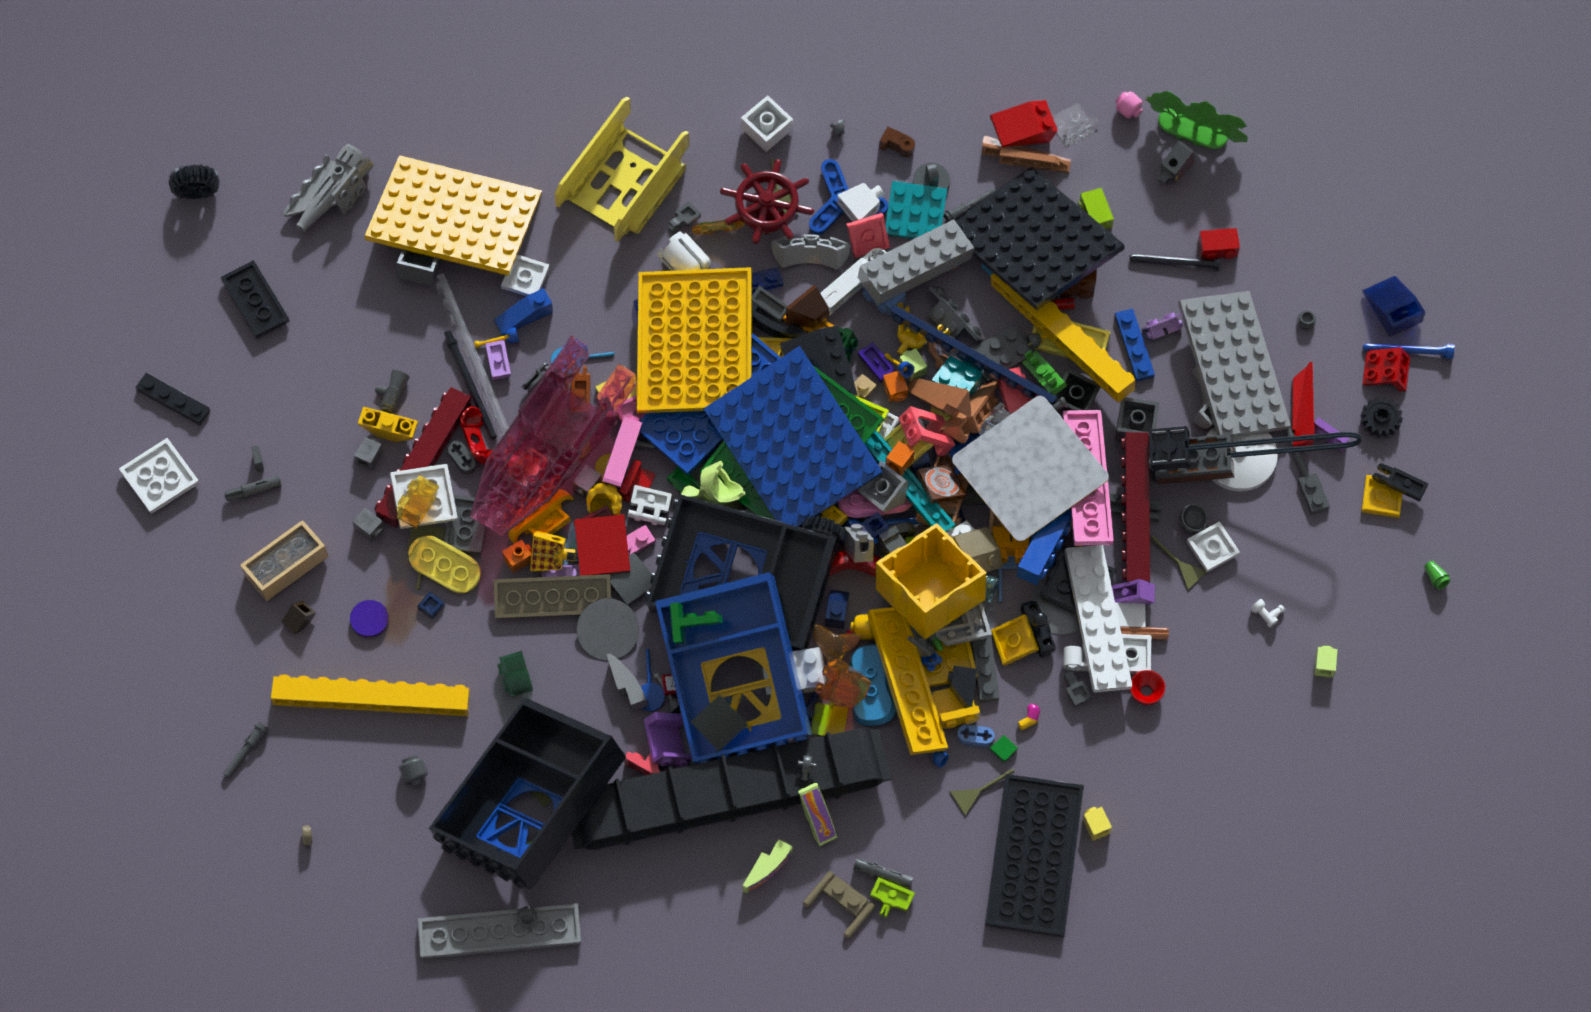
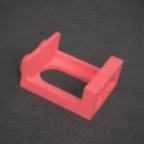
[899,406,955,457]

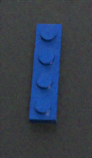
[1114,309,1155,382]

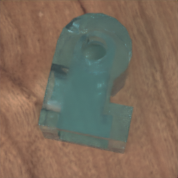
[985,573,999,603]

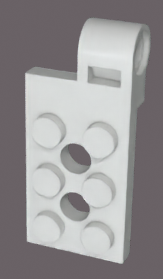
[1063,634,1151,674]

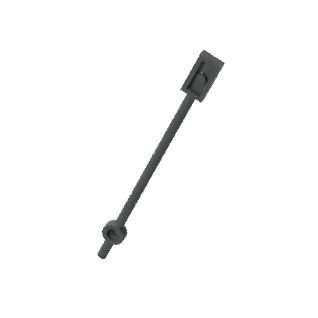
[1284,427,1330,515]

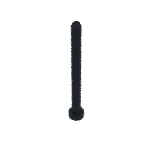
[1130,254,1220,271]

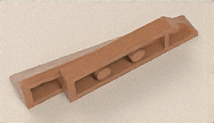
[981,136,1071,173]
[907,377,971,419]

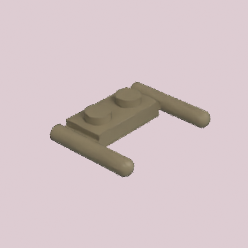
[803,871,876,939]

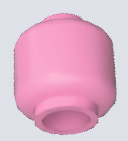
[1115,92,1143,119]

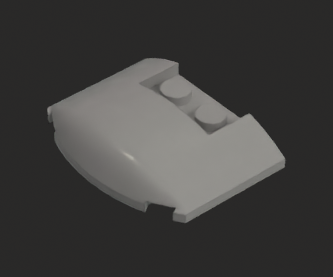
[934,602,992,646]

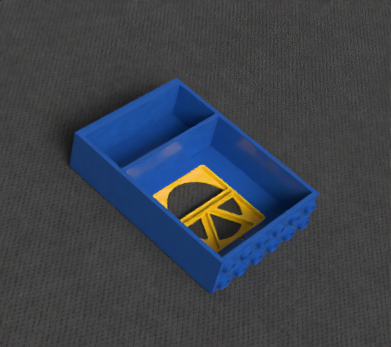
[655,572,812,764]

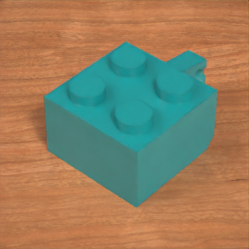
[932,356,983,397]

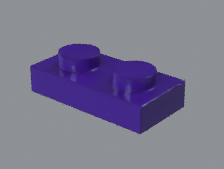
[858,342,896,383]

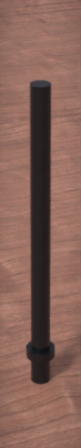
[444,330,498,440]

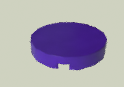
[350,600,389,638]

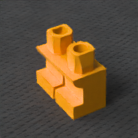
[992,526,1029,564]

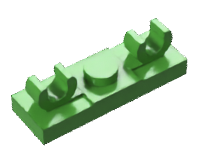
[1022,350,1067,395]

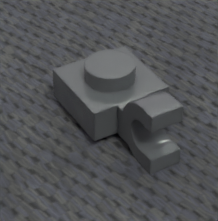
[669,201,701,234]
[1064,670,1092,707]

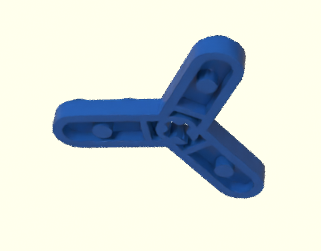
[809,159,888,235]

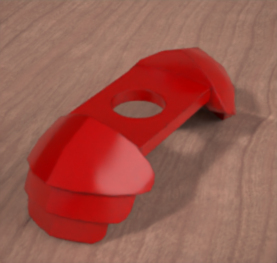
[460,407,496,465]

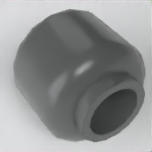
[399,755,428,786]

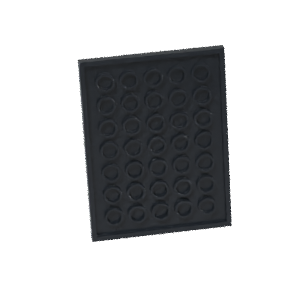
[955,167,1125,310]

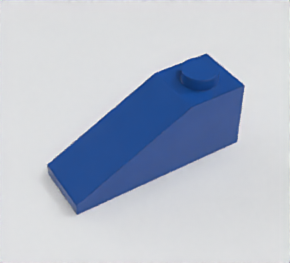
[494,288,553,336]

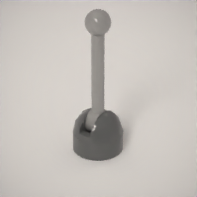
[654,672,681,714]

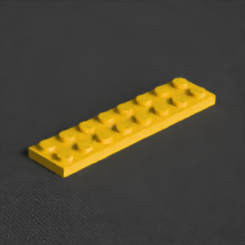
[867,607,948,755]

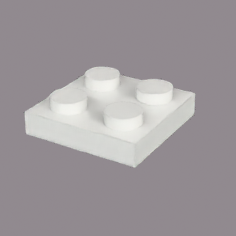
[501,255,550,296]
[1186,521,1240,572]

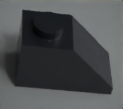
[947,666,977,708]

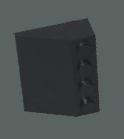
[780,325,858,397]

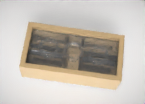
[240,520,329,602]

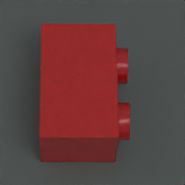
[1198,228,1240,260]

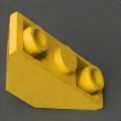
[358,406,418,442]

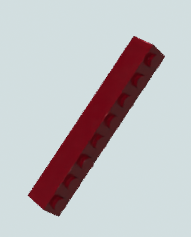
[374,387,472,528]
[1121,432,1150,582]

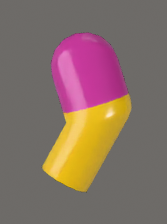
[1017,704,1040,731]

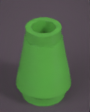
[1424,561,1451,590]

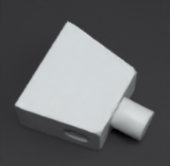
[837,183,884,222]

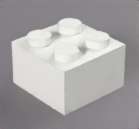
[741,96,793,152]

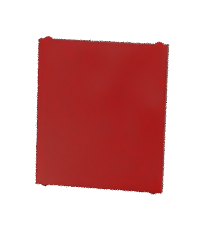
[574,514,630,576]

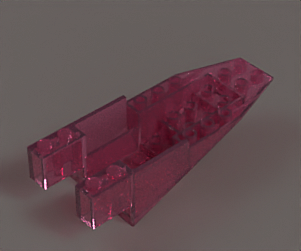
[470,335,637,536]

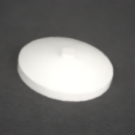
[1206,426,1278,492]

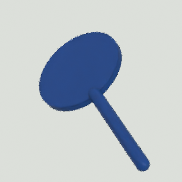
[641,648,665,711]

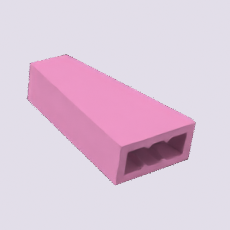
[602,415,642,489]

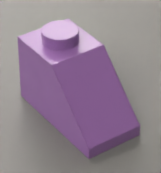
[1112,579,1155,605]

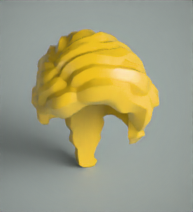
[586,483,622,516]

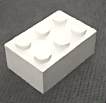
[763,647,827,698]

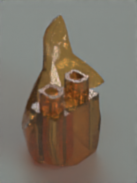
[813,624,871,708]

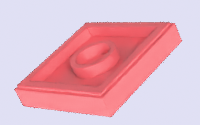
[847,213,890,258]

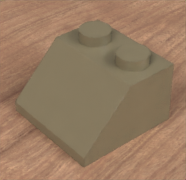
[952,527,1002,572]

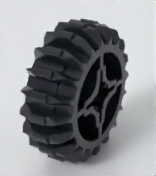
[169,164,220,200]

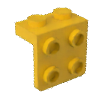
[932,688,980,729]

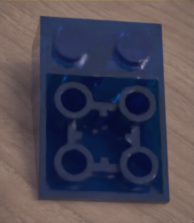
[1362,276,1426,337]

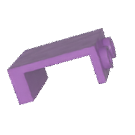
[644,712,692,767]

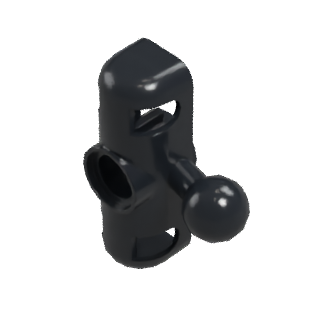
[1020,601,1056,658]

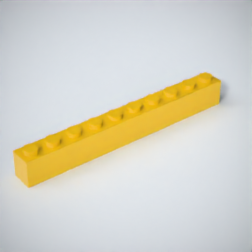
[991,273,1135,403]
[271,675,470,716]

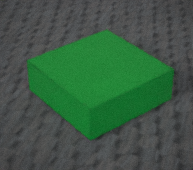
[990,735,1018,763]

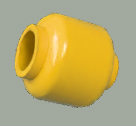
[850,614,874,640]

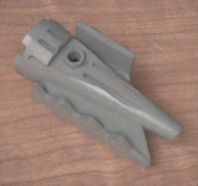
[283,144,374,232]

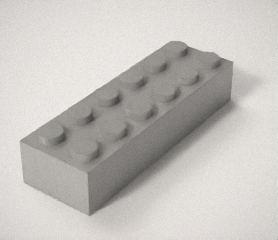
[857,220,974,306]

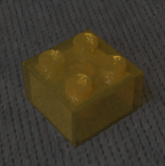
[396,475,439,529]

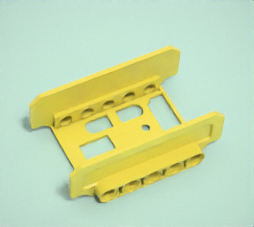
[555,97,689,242]

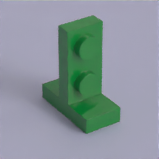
[670,603,723,644]

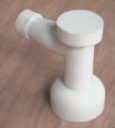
[1250,599,1285,628]

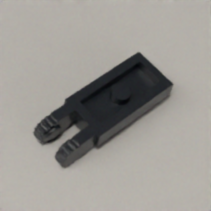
[1372,463,1429,502]

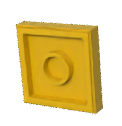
[1361,475,1403,518]
[991,614,1039,666]

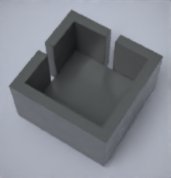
[397,250,443,286]

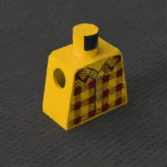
[530,530,576,571]

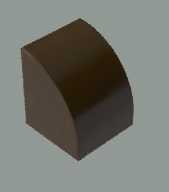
[282,601,316,634]

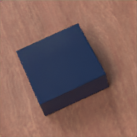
[417,592,445,619]

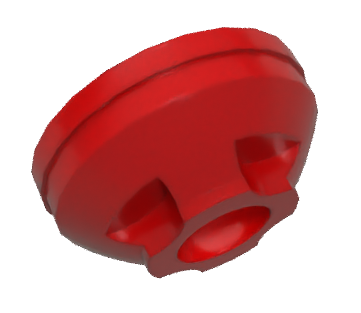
[1130,670,1165,705]

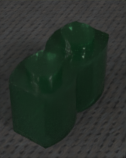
[497,651,533,697]

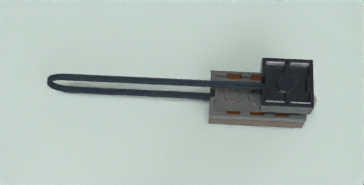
[1149,426,1361,484]

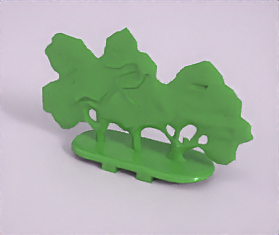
[1145,91,1248,149]

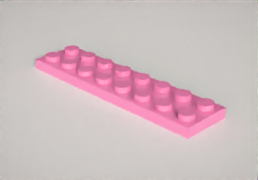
[1062,410,1114,546]

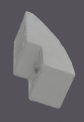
[607,654,649,711]

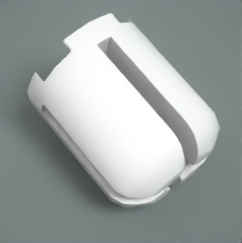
[657,232,711,271]

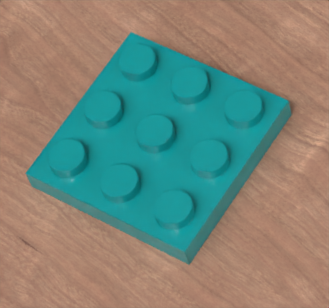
[886,181,947,239]

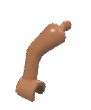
[927,342,948,368]

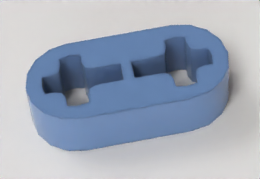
[957,725,995,747]

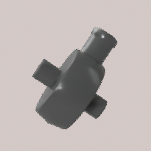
[830,119,846,137]
[798,755,816,780]

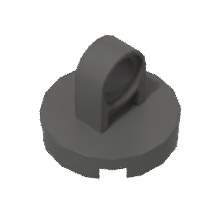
[913,163,950,189]

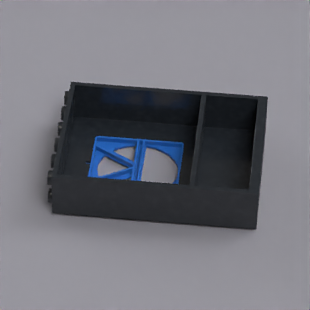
[644,494,838,651]
[429,697,626,890]

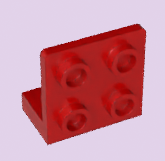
[1363,347,1410,392]

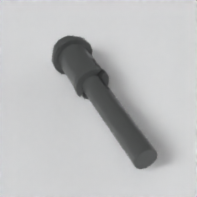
[944,188,996,223]
[223,722,268,778]

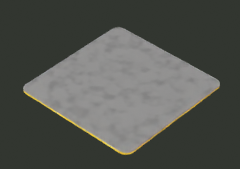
[952,396,1109,541]

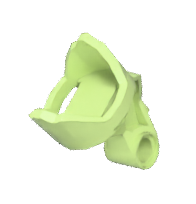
[681,461,745,506]

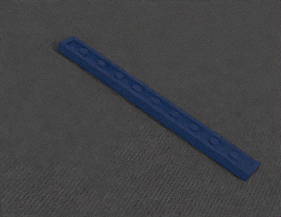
[891,305,1057,405]

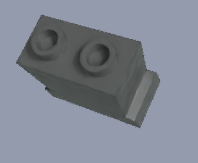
[878,526,907,557]

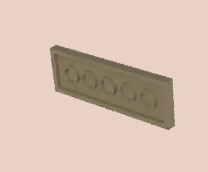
[493,574,611,618]

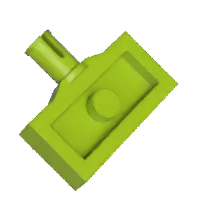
[870,877,915,917]

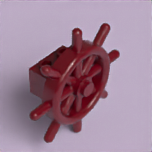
[720,159,814,244]

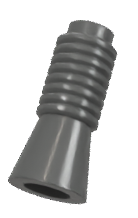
[375,370,410,414]

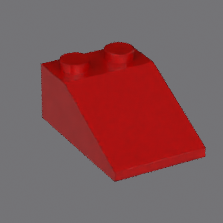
[990,100,1058,148]

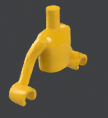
[897,302,950,356]

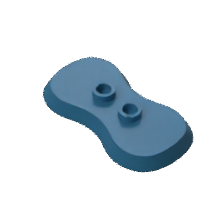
[850,644,896,726]

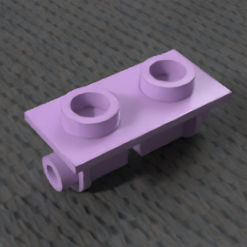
[1142,312,1183,340]

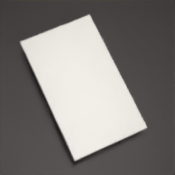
[1115,603,1145,627]

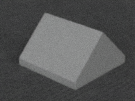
[858,461,908,512]

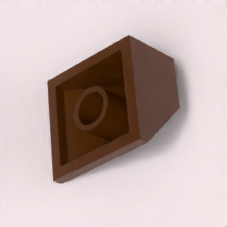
[786,285,829,328]

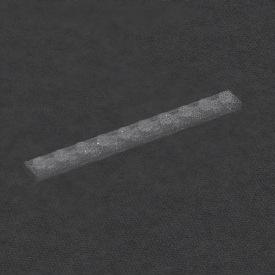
[435,273,512,442]

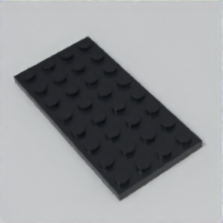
[985,774,1084,937]

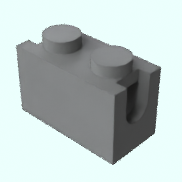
[844,524,874,562]

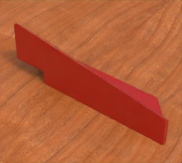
[1292,362,1314,447]

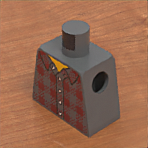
[1157,141,1194,186]

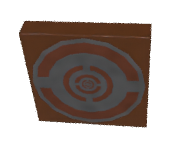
[916,464,967,503]

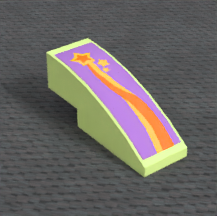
[798,783,837,846]
[743,840,793,893]

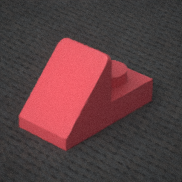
[624,751,660,775]

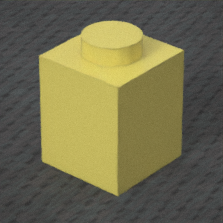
[1082,807,1112,841]

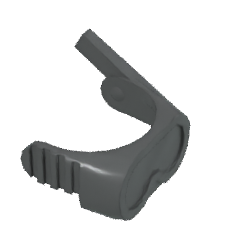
[907,625,935,657]

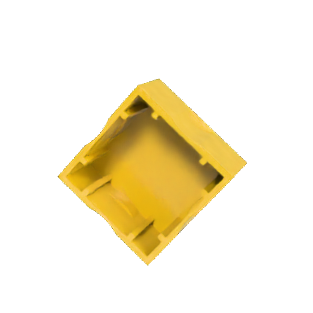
[876,523,986,639]

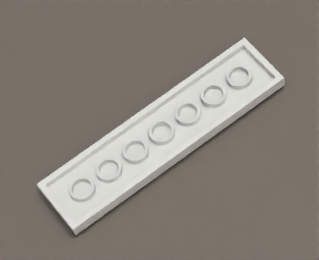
[1064,545,1132,693]

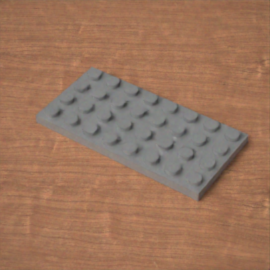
[1178,291,1291,437]

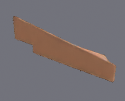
[940,381,999,443]

